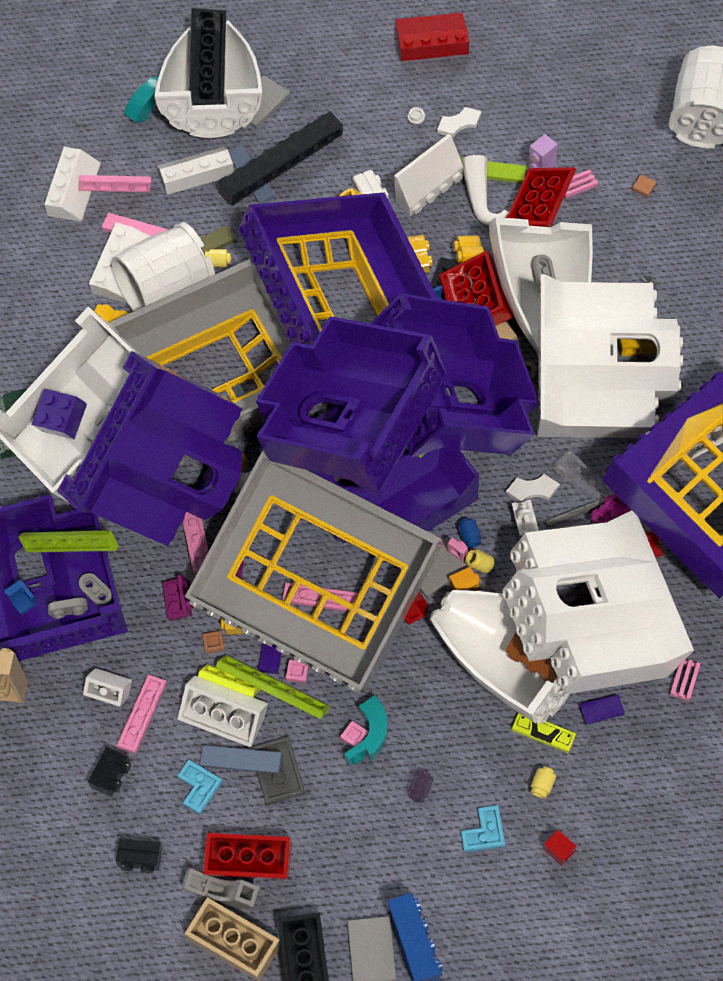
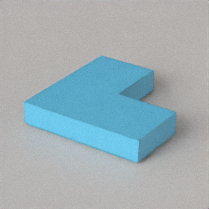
[177,760,223,815]
[461,805,505,853]

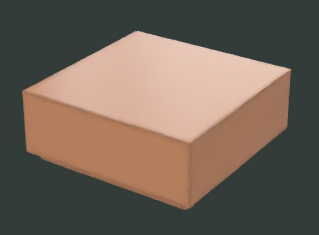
[632,175,657,198]
[202,630,225,654]

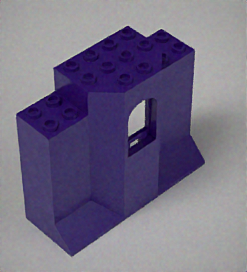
[370,293,540,457]
[256,316,447,497]
[57,351,242,546]
[308,405,479,544]
[0,495,128,661]

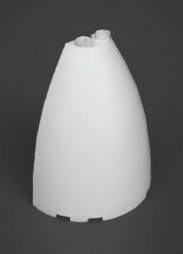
[155,21,262,138]
[489,217,593,358]
[430,590,570,724]

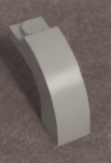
[181,868,259,908]

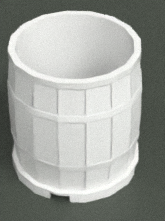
[669,46,723,149]
[112,222,215,312]

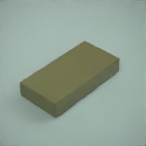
[200,225,236,255]

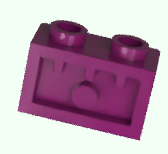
[589,493,632,525]
[163,574,194,621]

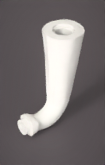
[462,155,509,226]

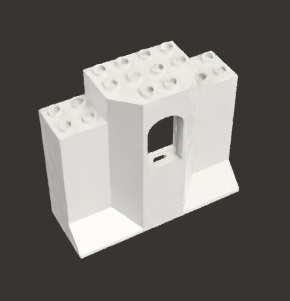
[537,274,683,438]
[0,307,141,503]
[502,511,694,695]

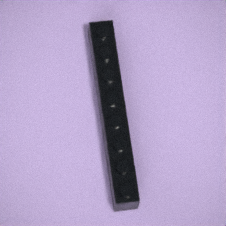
[219,111,343,206]

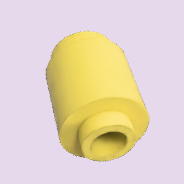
[205,249,231,267]
[466,549,494,574]
[530,766,557,799]

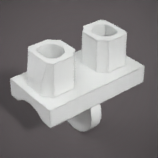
[512,500,539,537]

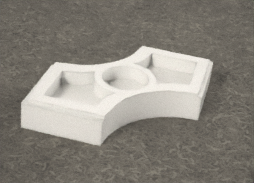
[437,107,481,137]
[506,474,560,503]

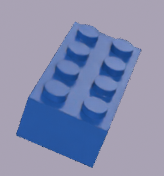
[388,893,443,981]

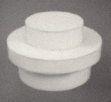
[408,107,425,124]

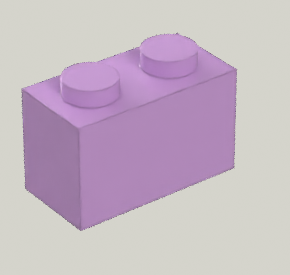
[528,134,558,168]

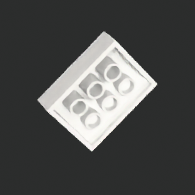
[394,134,463,216]
[89,223,151,303]

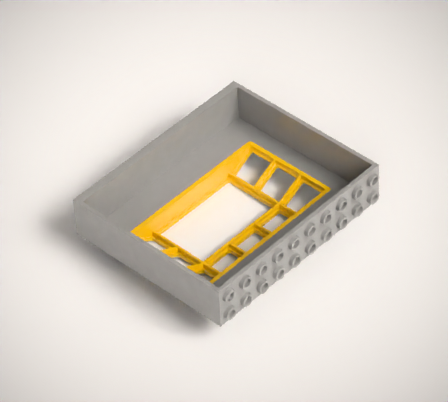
[109,258,291,466]
[185,449,444,693]

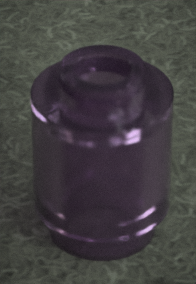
[408,770,434,802]

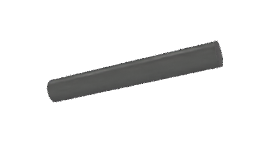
[545,500,601,528]

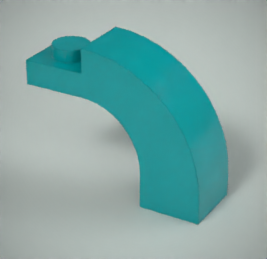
[124,75,159,123]
[344,695,388,766]

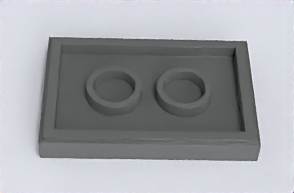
[250,736,306,806]

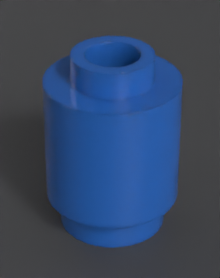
[458,518,482,548]

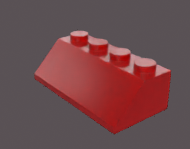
[203,833,292,879]

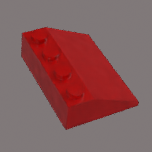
[395,12,469,61]
[507,167,576,227]
[439,251,513,326]

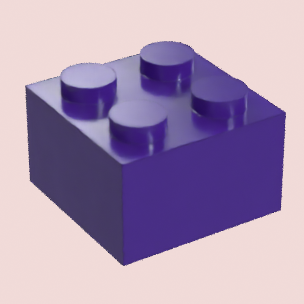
[31,389,87,440]

